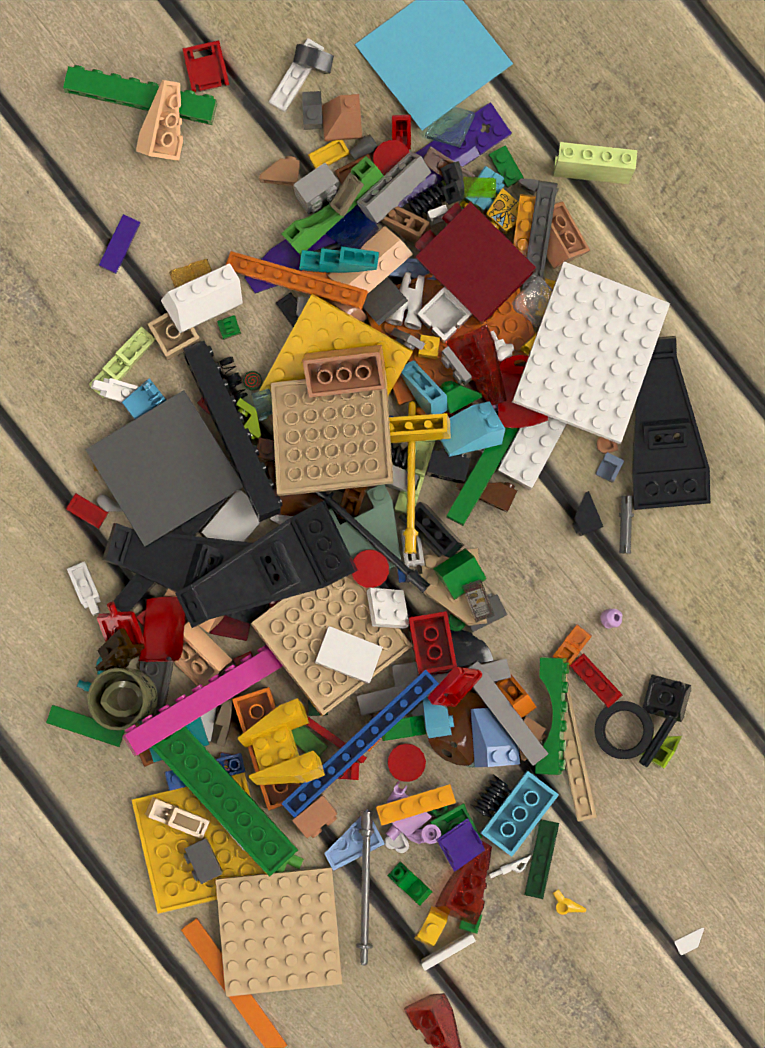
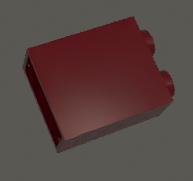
[414,202,536,325]

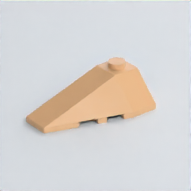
[136,80,183,160]

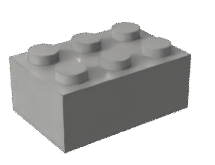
[293,163,339,215]

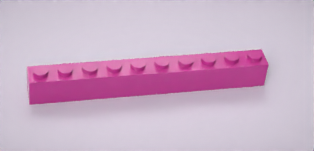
[123,645,283,757]

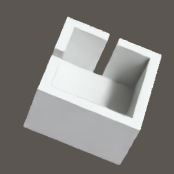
[417,287,472,344]

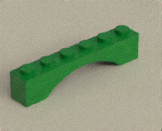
[535,657,569,775]

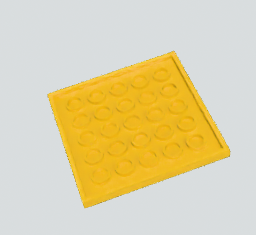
[258,294,413,401]
[132,772,266,914]

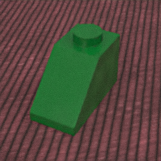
[439,381,482,414]
[382,715,426,741]

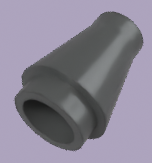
[349,134,378,160]

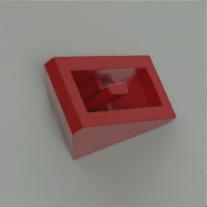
[392,115,411,150]

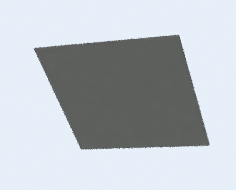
[85,390,243,546]

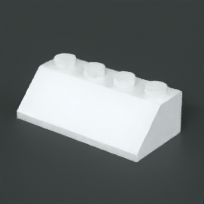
[161,264,243,333]

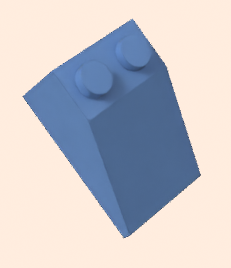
[471,708,520,767]

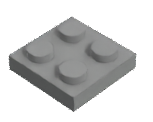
[441,346,472,386]

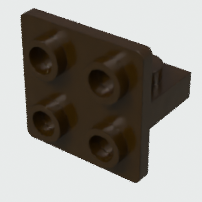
[95,629,145,671]

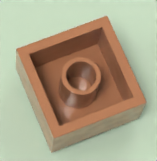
[292,794,338,838]

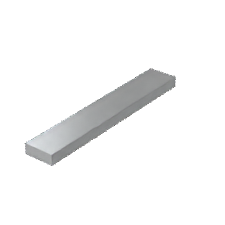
[469,661,548,766]

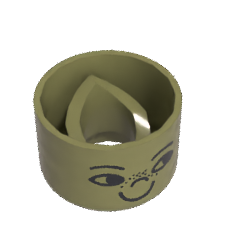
[88,668,158,730]

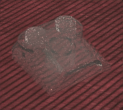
[512,276,553,329]

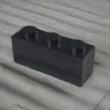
[415,502,464,558]

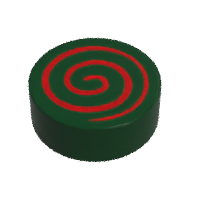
[243,371,262,391]

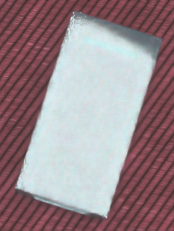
[251,389,273,421]

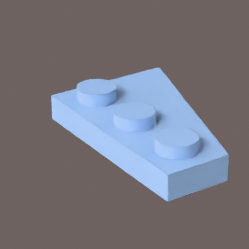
[324,810,385,871]

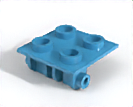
[121,378,167,419]

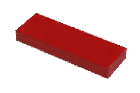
[570,653,623,708]

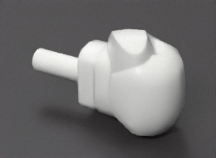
[489,331,514,361]

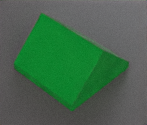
[433,548,487,600]

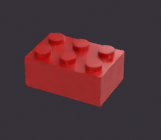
[408,611,457,676]

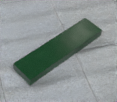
[524,819,559,899]

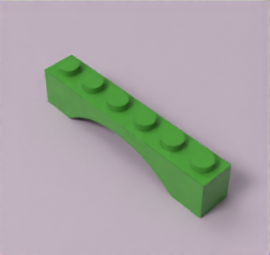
[281,156,383,255]

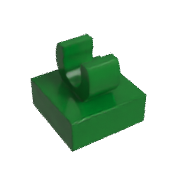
[217,315,241,340]

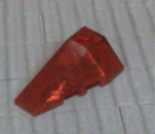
[446,324,507,406]
[435,840,492,925]
[404,993,462,1048]

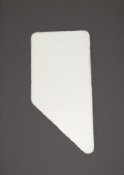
[675,928,704,955]

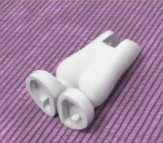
[386,272,425,330]

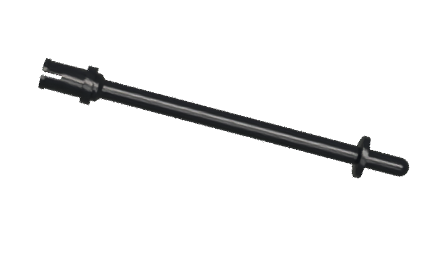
[314,491,431,593]

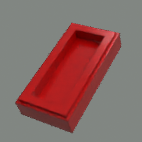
[66,493,109,529]

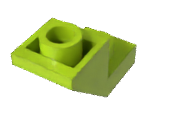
[236,398,262,440]

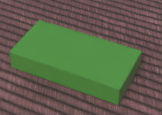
[291,725,328,757]

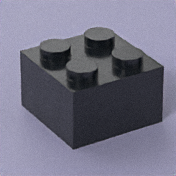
[427,448,470,483]

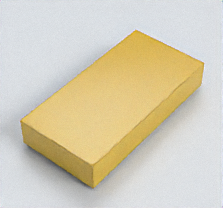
[308,140,350,169]

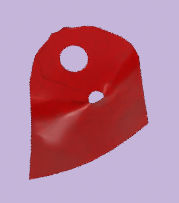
[497,354,548,428]
[138,596,185,662]

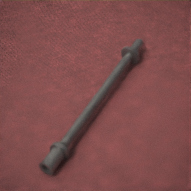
[356,811,374,966]

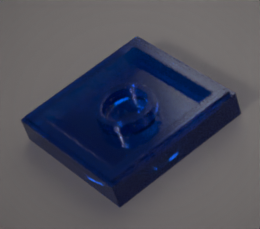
[326,208,379,249]

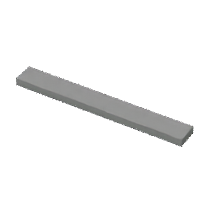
[357,659,511,715]

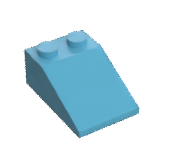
[440,401,505,457]

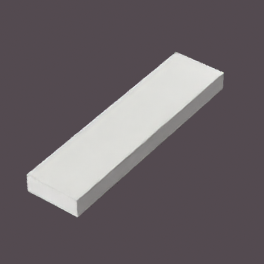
[269,38,324,112]

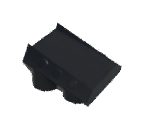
[643,674,691,722]

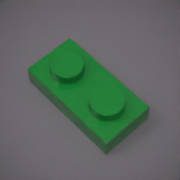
[489,145,524,188]

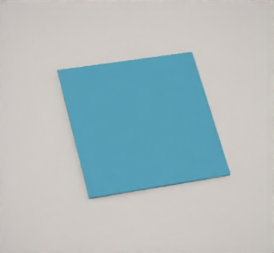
[355,0,513,131]

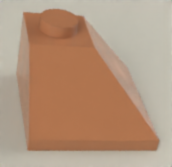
[322,94,362,141]

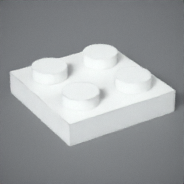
[367,588,409,629]

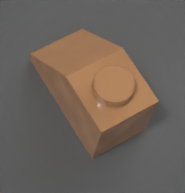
[259,156,300,186]

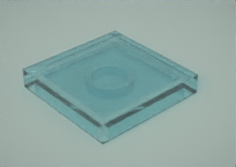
[425,107,475,147]

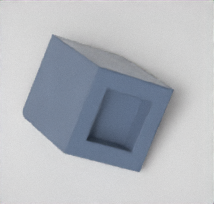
[596,452,624,483]

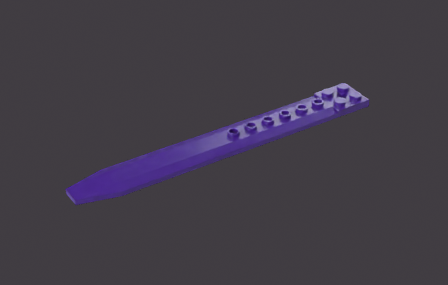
[245,102,512,294]

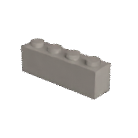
[357,151,431,223]

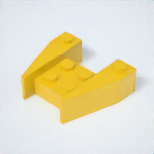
[238,698,325,785]

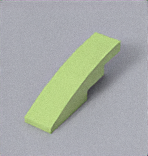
[89,326,156,398]
[394,440,435,514]

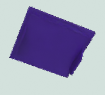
[436,818,485,872]

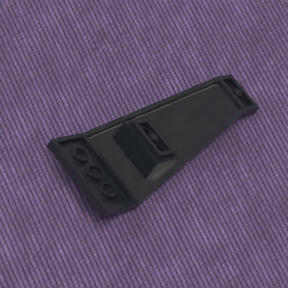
[175,501,358,628]

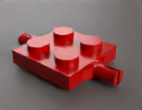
[97,602,145,645]

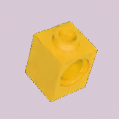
[418,335,440,359]

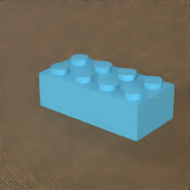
[480,770,559,857]

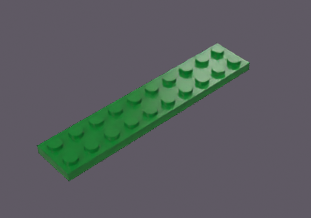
[151,713,299,877]

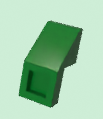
[387,861,433,906]

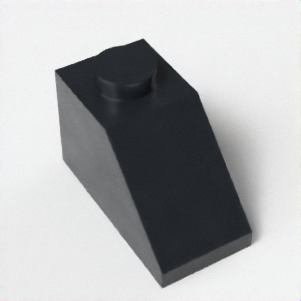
[572,491,604,536]

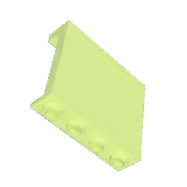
[553,142,637,184]

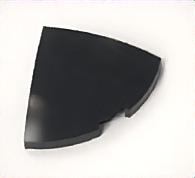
[450,630,494,667]

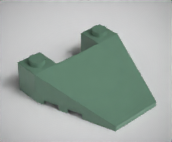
[329,485,401,569]

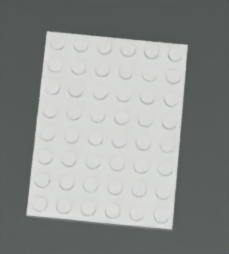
[512,262,670,444]

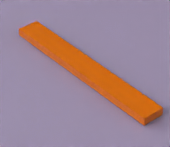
[226,251,368,310]
[181,918,287,1048]

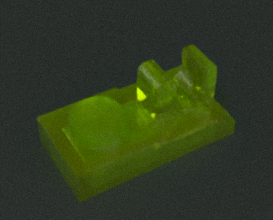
[463,177,496,198]

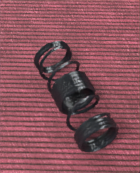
[219,357,248,401]

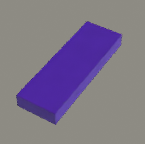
[99,214,141,274]

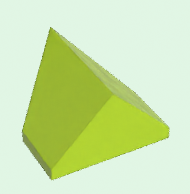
[641,736,682,769]

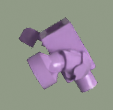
[385,781,441,844]

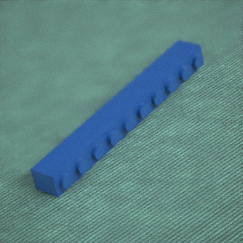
[281,670,439,818]

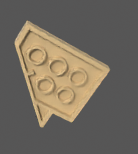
[409,548,487,626]

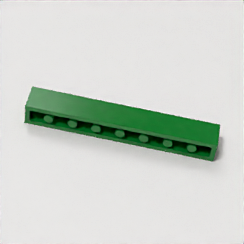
[63,65,217,125]

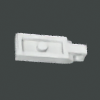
[91,378,139,402]
[67,561,101,616]

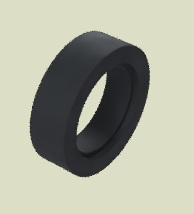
[594,701,654,759]

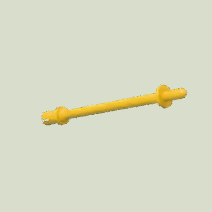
[403,401,418,554]

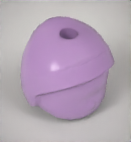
[600,609,623,629]

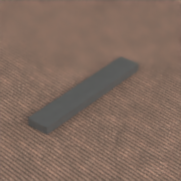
[521,180,558,296]

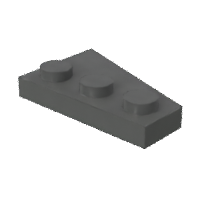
[140,652,174,710]

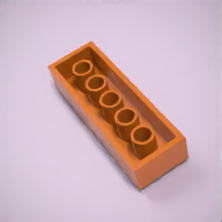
[232,687,302,810]

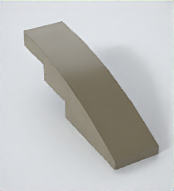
[215,666,234,747]

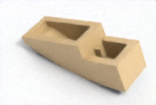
[145,797,210,839]

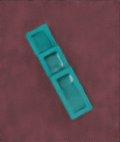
[299,247,379,273]

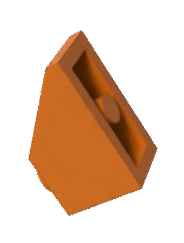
[495,675,537,718]

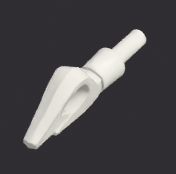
[489,855,532,878]

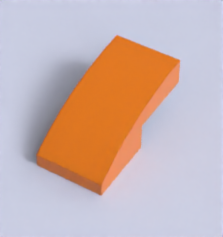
[553,624,592,666]

